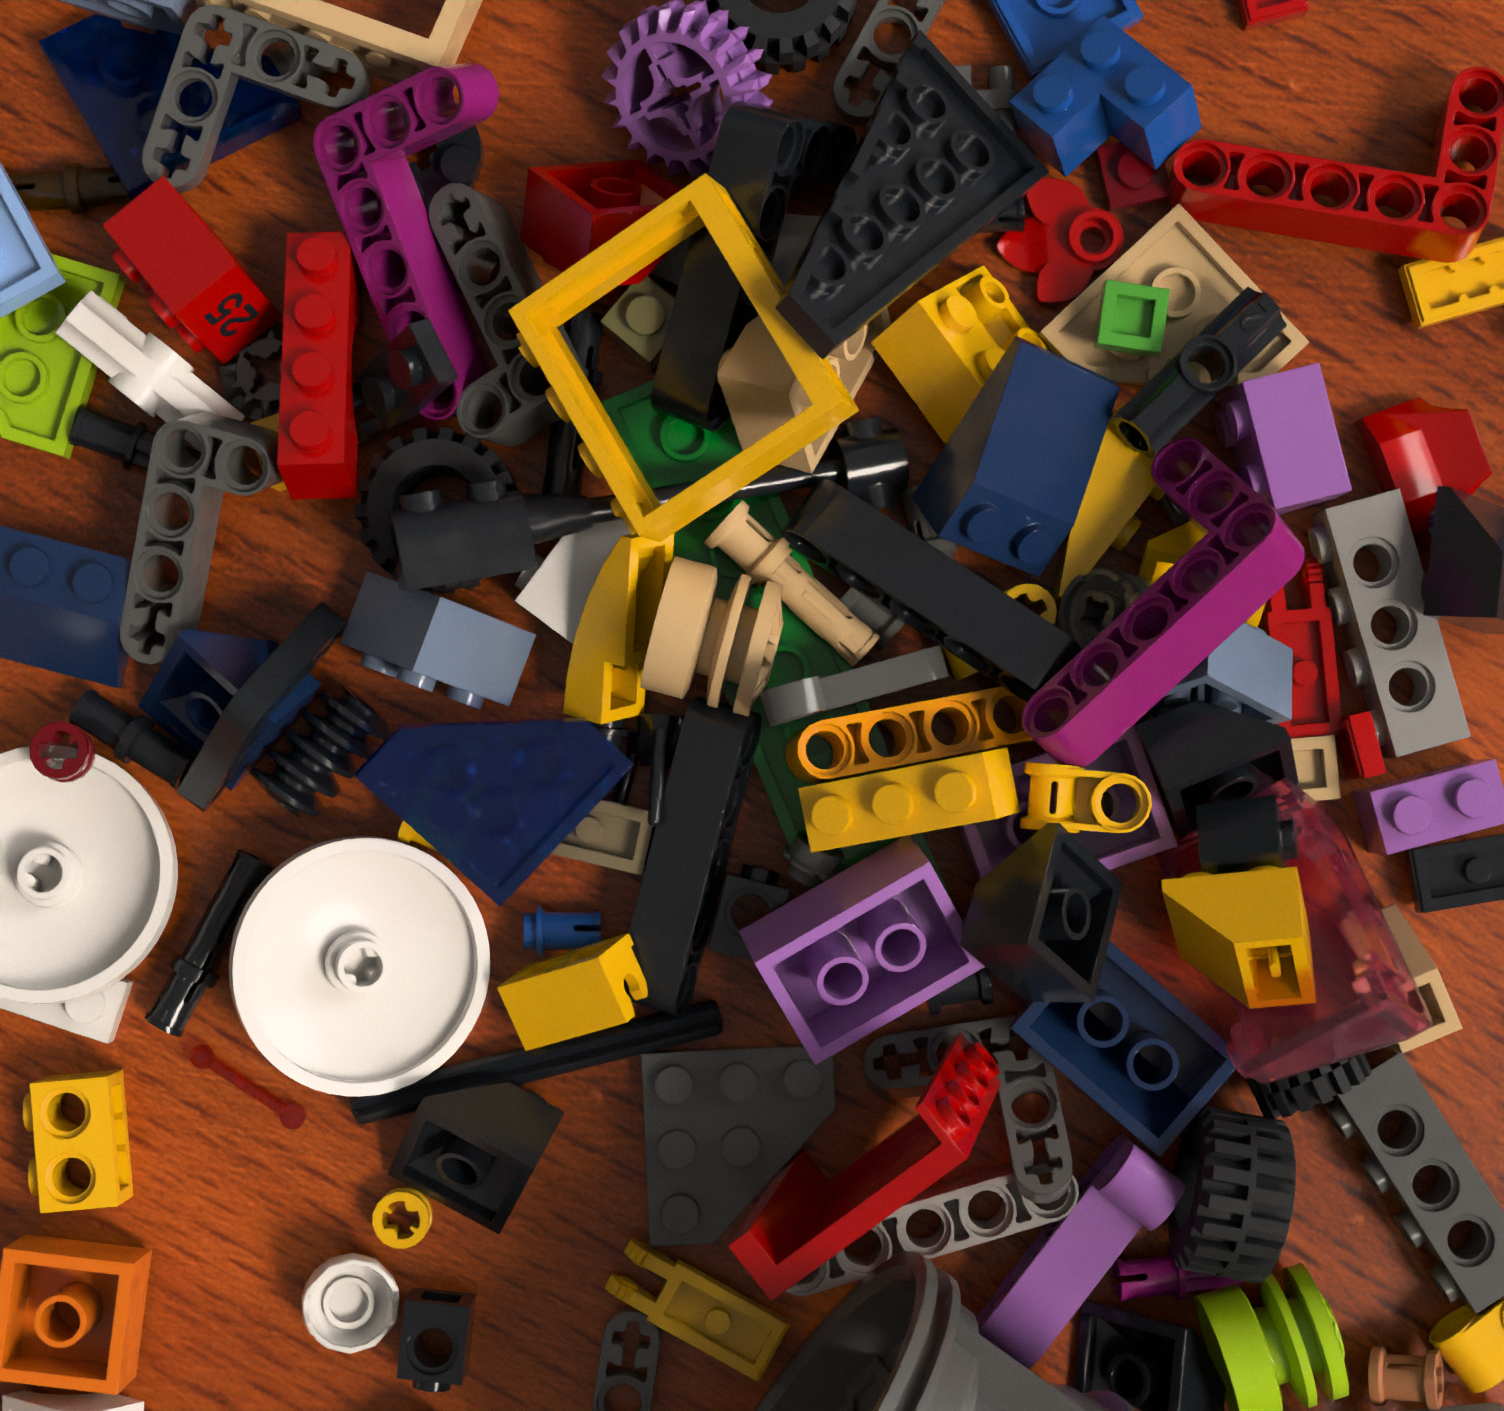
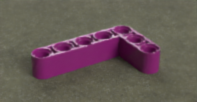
[313,63,499,421]
[1022,438,1305,768]

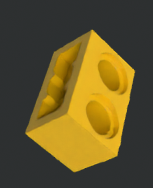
[23,1069,133,1213]

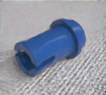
[523,906,601,957]

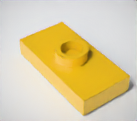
[1398,237,1504,330]

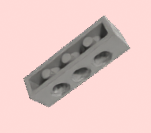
[1308,488,1471,758]

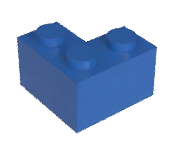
[1009,15,1202,177]

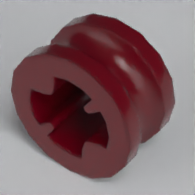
[29,721,95,783]

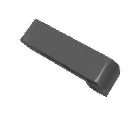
[428,183,588,447]
[120,412,283,664]

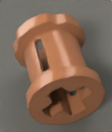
[1368,1346,1444,1410]

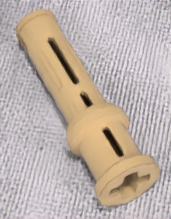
[704,500,880,667]

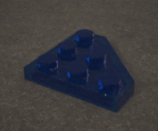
[38,14,302,201]
[355,717,634,907]

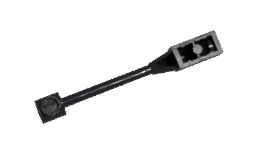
[388,417,909,591]

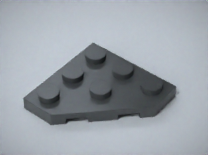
[641,1044,835,1246]

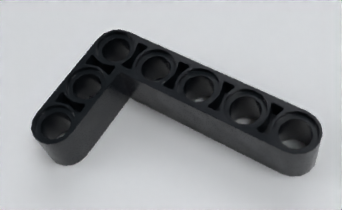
[651,101,857,432]

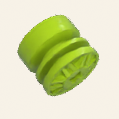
[1194,1263,1349,1411]

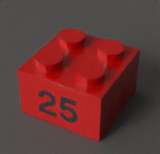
[103,175,283,364]

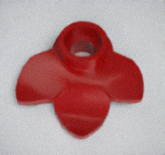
[996,178,1124,303]

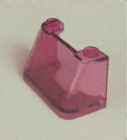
[1155,777,1433,1085]

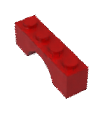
[277,231,363,500]

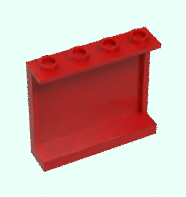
[728,1032,1001,1302]

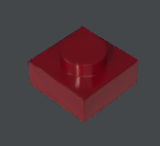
[1093,142,1171,213]

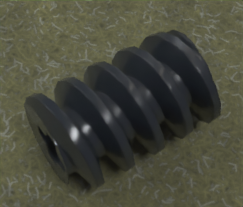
[249,679,393,817]

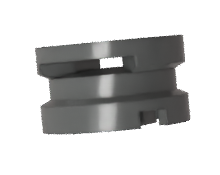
[1058,568,1152,649]

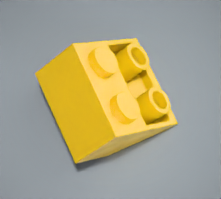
[871,265,1047,445]
[1161,865,1316,1009]

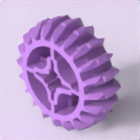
[601,0,773,178]

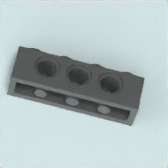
[1324,1046,1504,1314]

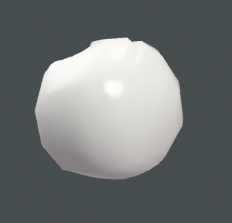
[302,1252,400,1354]

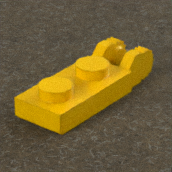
[605,1239,790,1382]

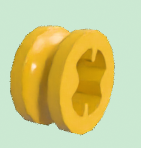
[372,1186,433,1249]

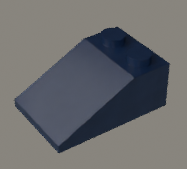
[912,336,1120,577]

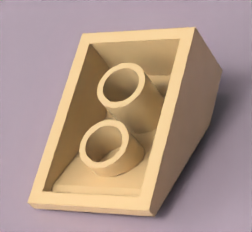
[717,307,891,474]

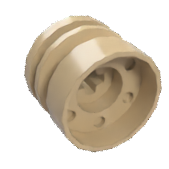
[640,556,784,717]

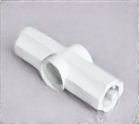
[55,291,245,452]

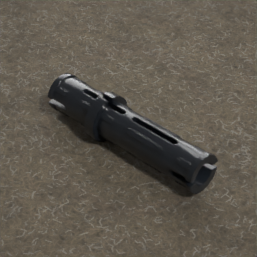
[541,310,605,495]
[144,849,275,1037]

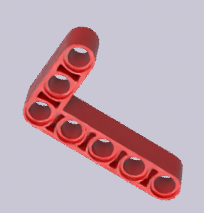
[1167,67,1504,263]

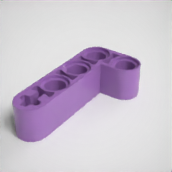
[976,1134,1185,1369]

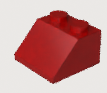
[520,159,682,293]

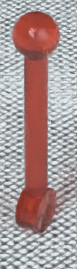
[190,1044,307,1129]

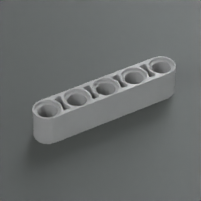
[785,1154,1079,1296]

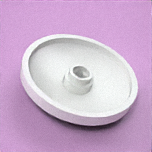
[0,746,178,1004]
[229,836,490,1096]

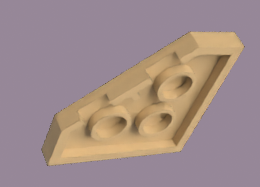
[1038,203,1309,388]

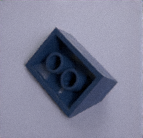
[0,526,132,688]
[1010,941,1245,1157]

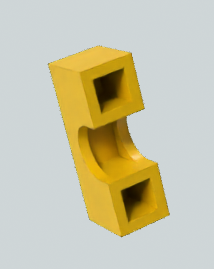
[798,747,1020,853]

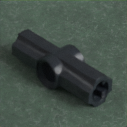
[1111,286,1287,459]

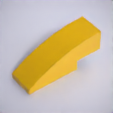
[563,533,674,724]

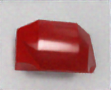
[1356,397,1492,534]

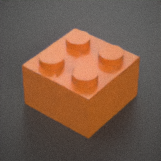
[0,1234,152,1395]

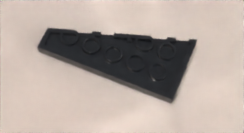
[775,30,1050,360]

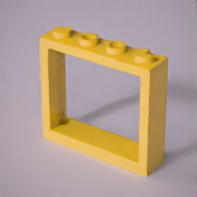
[508,173,859,542]

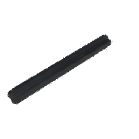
[350,1000,723,1125]

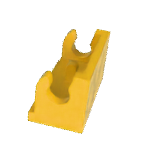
[497,933,648,1051]

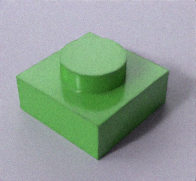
[1093,280,1170,357]

